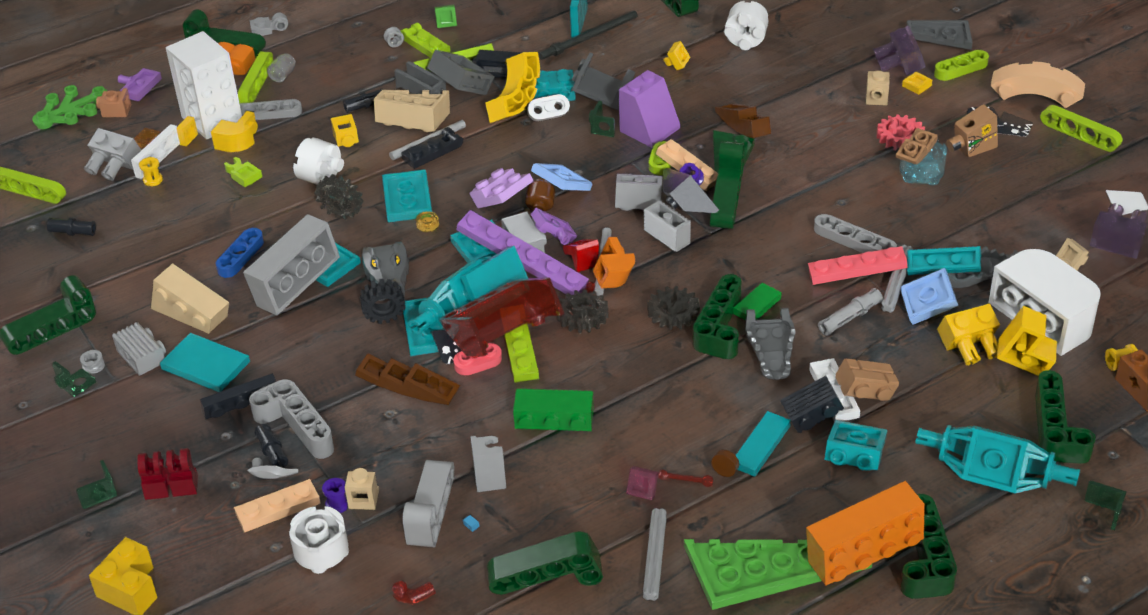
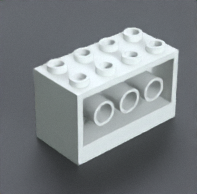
[166,31,242,140]

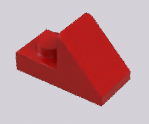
[562,239,599,272]

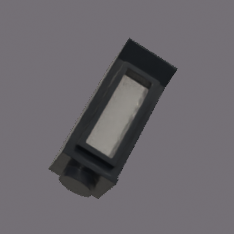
[473,50,522,79]

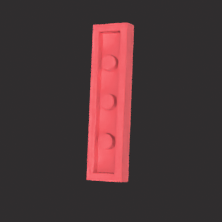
[808,246,908,285]

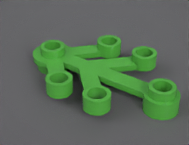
[32,85,107,129]

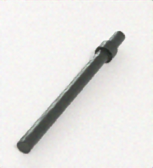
[538,10,638,60]

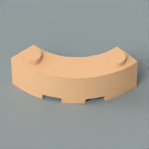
[991,61,1085,108]

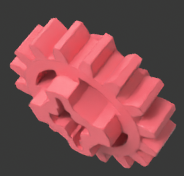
[877,114,925,151]

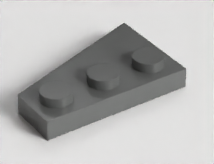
[906,20,973,50]

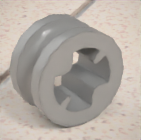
[384,27,404,47]
[80,350,105,374]

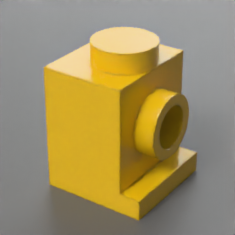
[331,114,359,147]

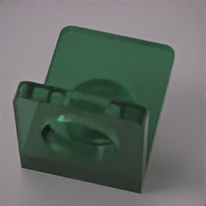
[589,101,615,137]
[52,361,96,397]
[76,460,117,509]
[1084,481,1127,531]

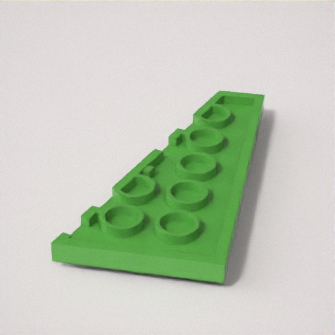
[684,539,872,610]

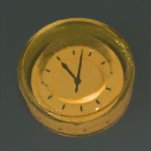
[416,212,439,232]

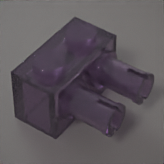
[873,26,926,75]
[1090,203,1148,259]

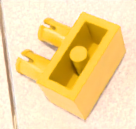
[937,304,1000,366]

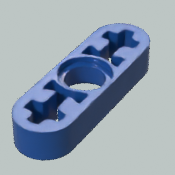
[216,228,264,278]

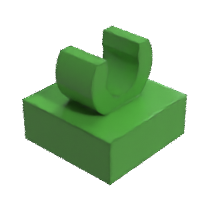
[434,5,457,28]

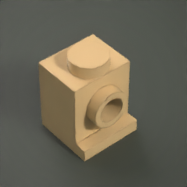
[345,468,379,510]

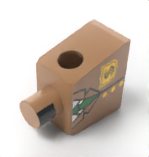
[946,104,998,157]

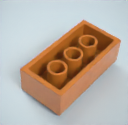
[806,481,924,586]

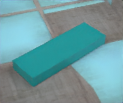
[907,246,981,275]
[736,411,791,477]

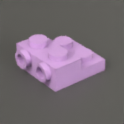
[470,168,533,208]

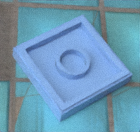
[531,163,592,191]
[900,268,958,325]

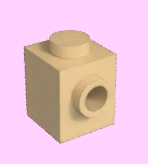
[866,71,889,105]

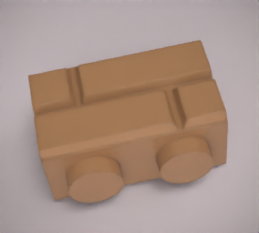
[835,359,899,401]

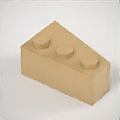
[374,90,450,132]

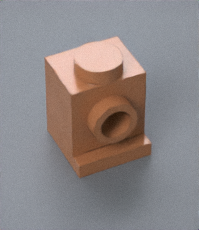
[96,88,131,117]

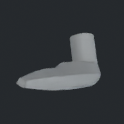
[247,458,299,479]

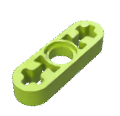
[934,50,989,81]

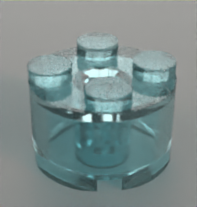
[899,138,947,185]

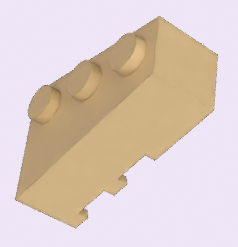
[151,263,229,334]

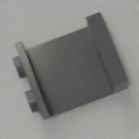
[572,53,636,110]

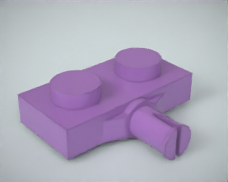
[118,68,162,101]
[531,208,577,245]

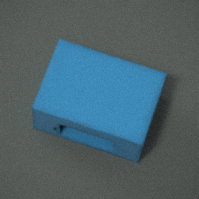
[463,515,479,532]

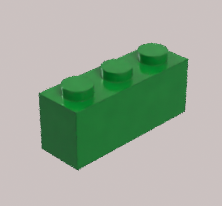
[513,389,594,431]

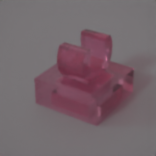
[626,466,659,500]

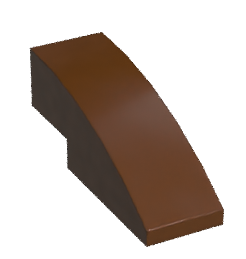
[715,103,771,138]

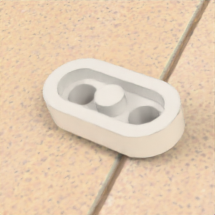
[527,94,570,121]

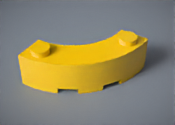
[485,52,540,123]

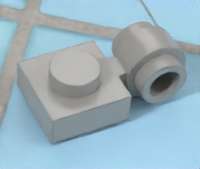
[249,13,288,36]

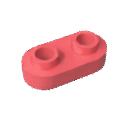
[454,343,502,375]

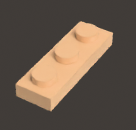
[656,139,718,191]
[234,479,321,533]

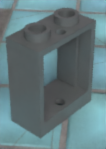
[427,50,494,95]

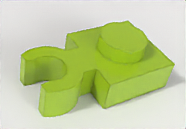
[224,157,262,187]

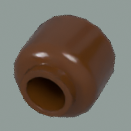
[525,179,555,212]

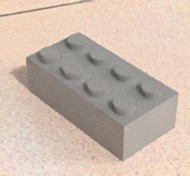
[243,214,340,315]

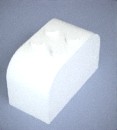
[988,249,1100,356]

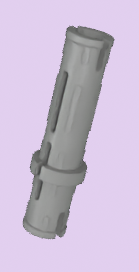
[818,288,883,335]

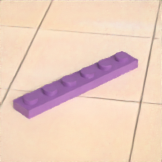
[456,210,589,299]

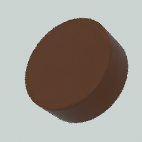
[711,450,740,477]

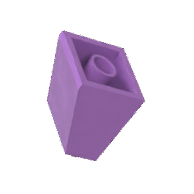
[619,70,680,148]

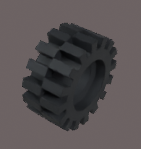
[360,279,406,324]

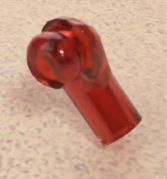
[392,581,436,604]

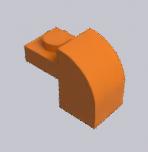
[593,237,635,288]

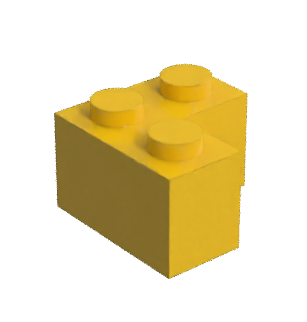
[997,306,1057,376]
[89,537,158,615]

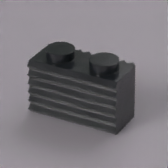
[780,375,844,433]

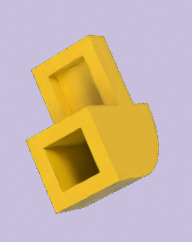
[211,111,258,152]

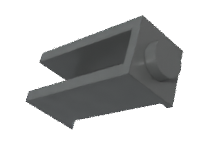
[395,61,446,94]

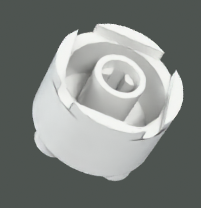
[724,1,768,50]
[293,137,344,188]
[289,506,349,574]

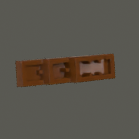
[355,353,460,405]

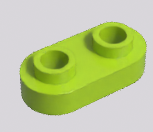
[649,141,672,176]

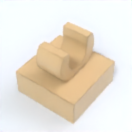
[1056,238,1089,270]

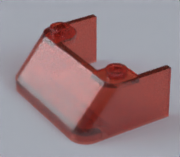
[440,277,565,358]

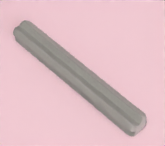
[881,245,913,313]
[643,508,666,601]

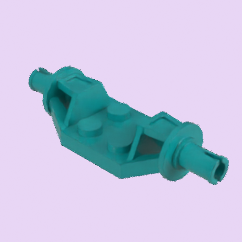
[409,256,492,334]
[915,425,1080,493]

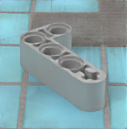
[249,379,334,459]
[403,460,454,547]

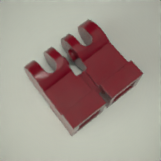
[137,448,198,500]

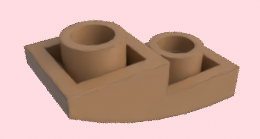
[896,128,937,165]

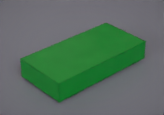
[733,282,782,320]

